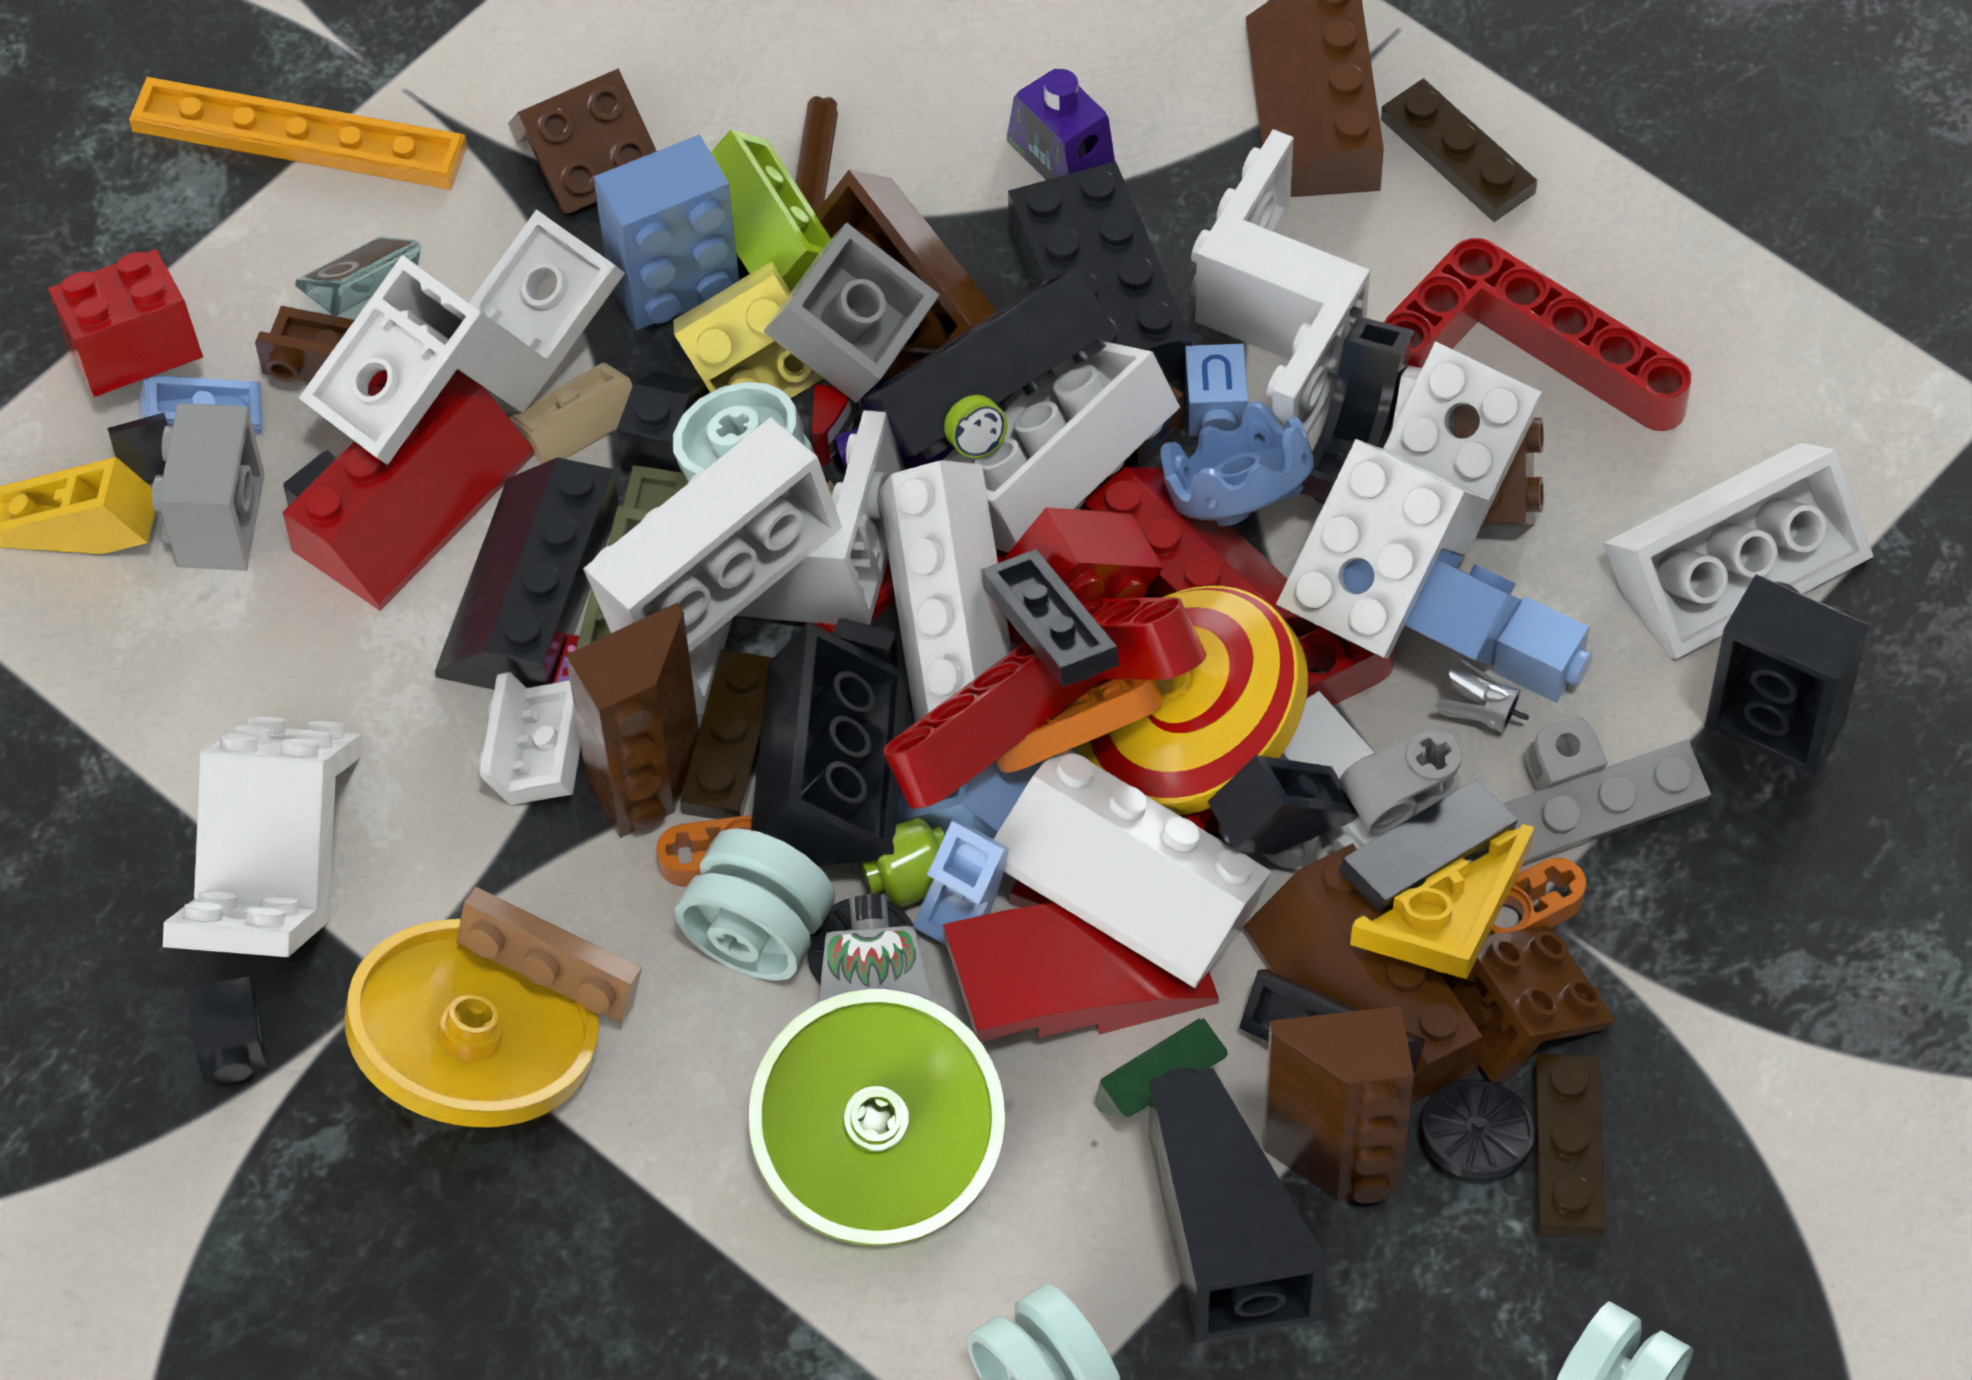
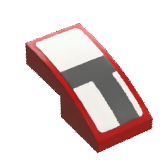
[812,385,861,467]

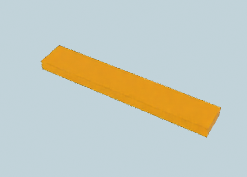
[129,77,467,190]

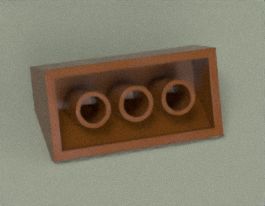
[1245,0,1384,197]
[815,169,997,382]
[566,603,699,838]
[1243,843,1483,1105]
[1263,1006,1414,1203]

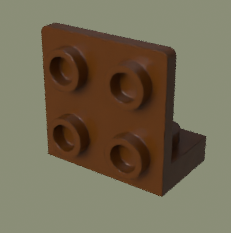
[508,68,657,215]
[1440,926,1615,1084]

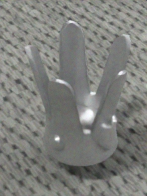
[1435,655,1529,733]

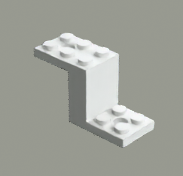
[1190,129,1370,437]
[299,209,625,465]
[1276,341,1545,658]
[689,411,906,715]
[163,716,362,957]

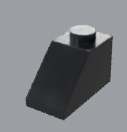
[616,371,710,472]
[1207,755,1359,855]

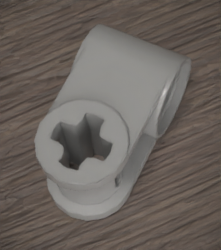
[1339,729,1462,836]

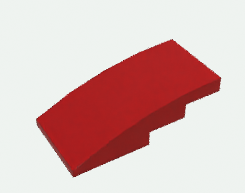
[943,902,1219,1042]

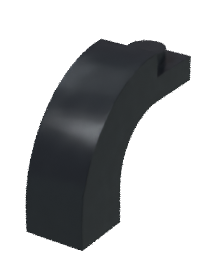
[1298,316,1414,505]

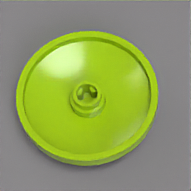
[749,989,1005,1247]

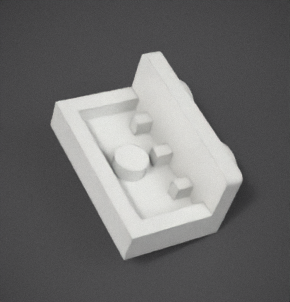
[479,672,581,805]

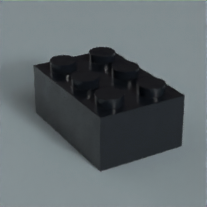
[1704,574,1869,776]

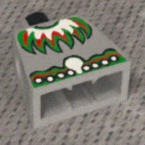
[819,894,933,1002]

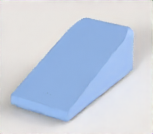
[139,375,262,435]

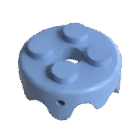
[1160,401,1314,526]

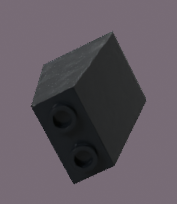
[1149,1067,1327,1343]

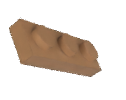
[456,887,642,1024]

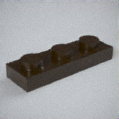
[1381,78,1537,222]
[680,649,774,819]
[1535,1054,1605,1239]

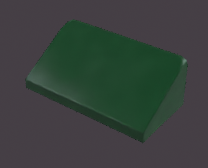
[1094,1018,1228,1119]

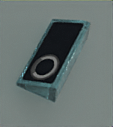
[295,236,421,317]

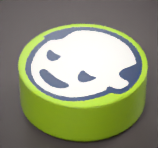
[944,395,1008,458]

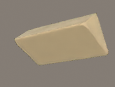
[508,362,633,463]

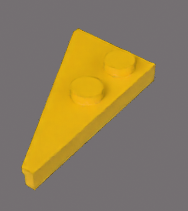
[1350,824,1535,979]

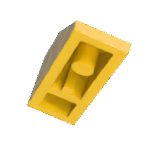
[0,457,155,554]

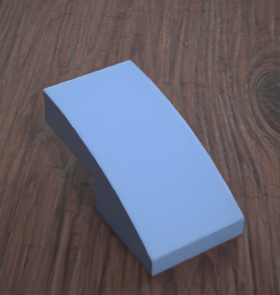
[913,819,1009,945]

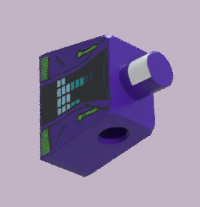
[1007,68,1115,180]

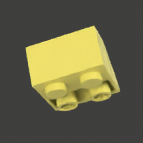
[674,261,824,399]

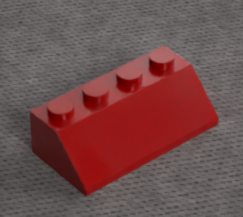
[282,369,534,611]
[1081,467,1321,638]

